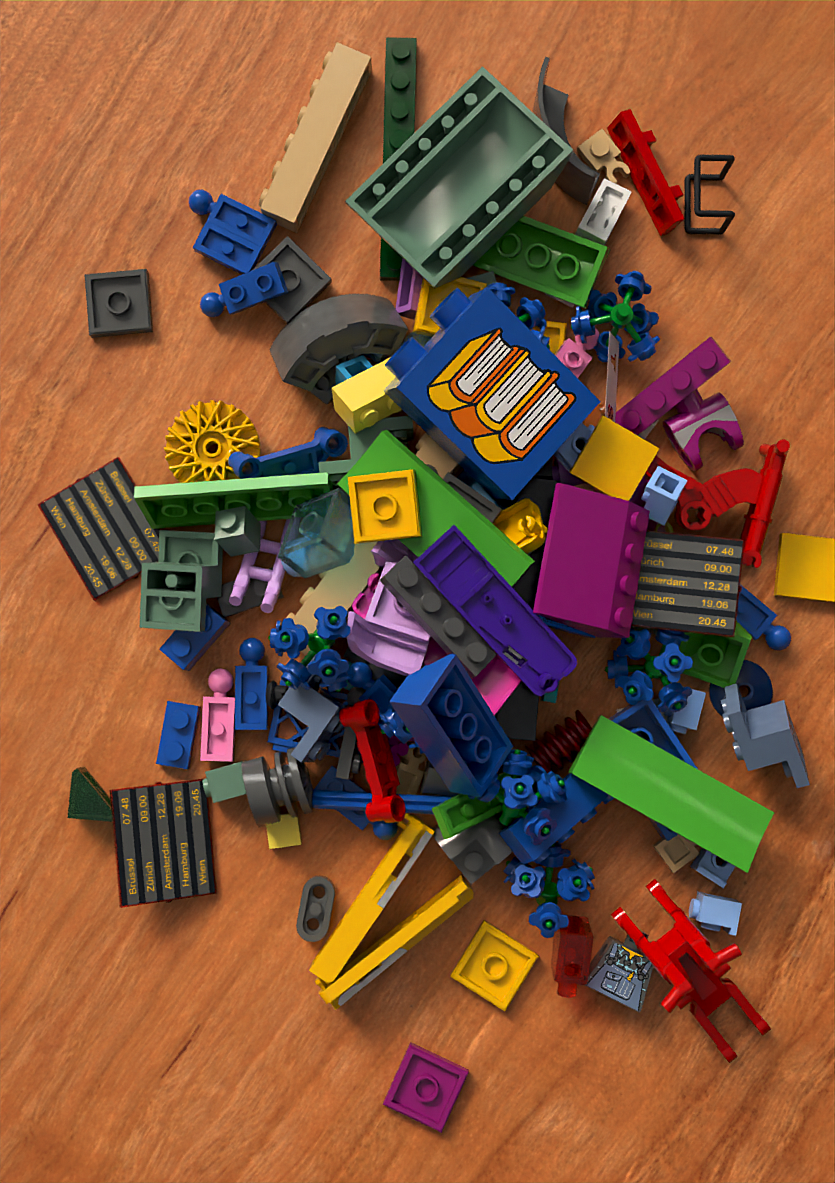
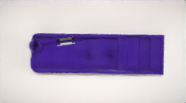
[413,525,577,696]

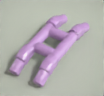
[229,518,299,613]

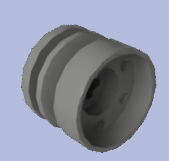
[241,747,313,827]

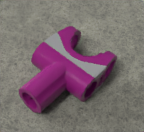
[663,389,744,471]

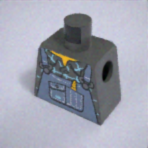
[580,930,653,1013]

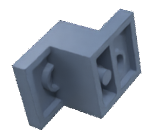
[278,655,346,763]
[721,683,810,788]

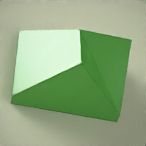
[679,619,752,688]

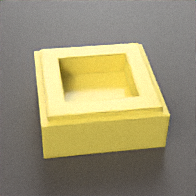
[266,813,302,849]

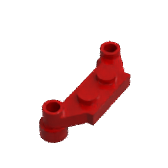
[339,699,406,823]

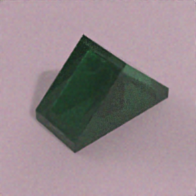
[67,767,114,822]

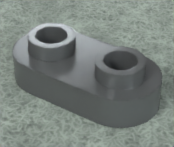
[296,876,335,942]

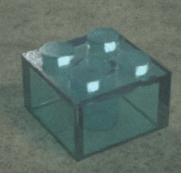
[277,488,355,578]

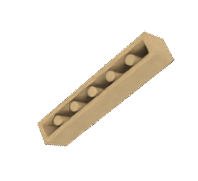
[259,42,372,233]

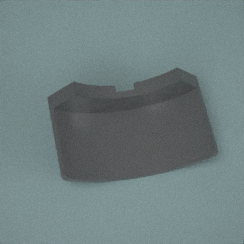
[533,57,600,205]
[270,294,408,391]

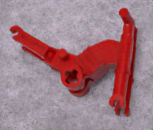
[629,430,790,568]
[611,879,771,1063]

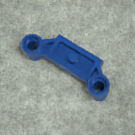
[228,427,348,479]

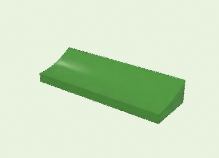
[473,215,610,308]
[337,430,535,588]
[134,472,338,529]
[568,715,774,873]

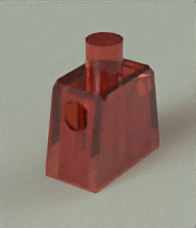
[551,914,594,998]

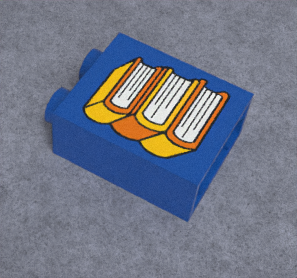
[383,287,601,500]

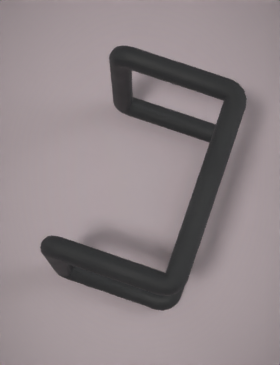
[684,154,735,234]

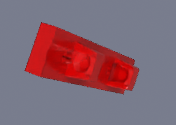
[607,109,685,236]

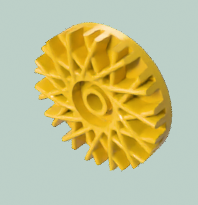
[164,400,261,483]

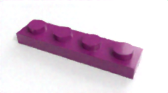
[615,337,731,436]

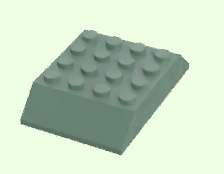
[345,66,574,289]

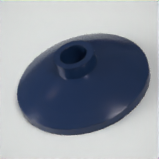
[709,660,773,717]

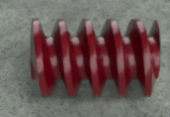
[525,710,592,773]

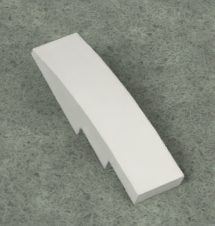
[545,178,631,308]

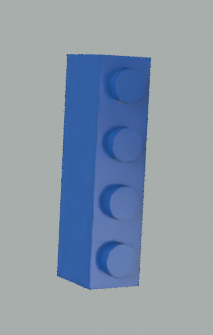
[499,773,614,864]

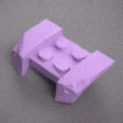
[347,539,431,676]

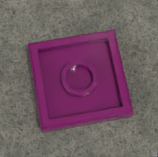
[383,1042,469,1133]

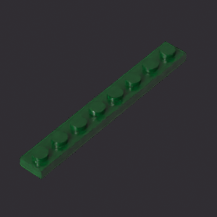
[380,37,417,281]

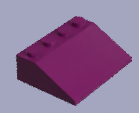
[533,483,650,638]

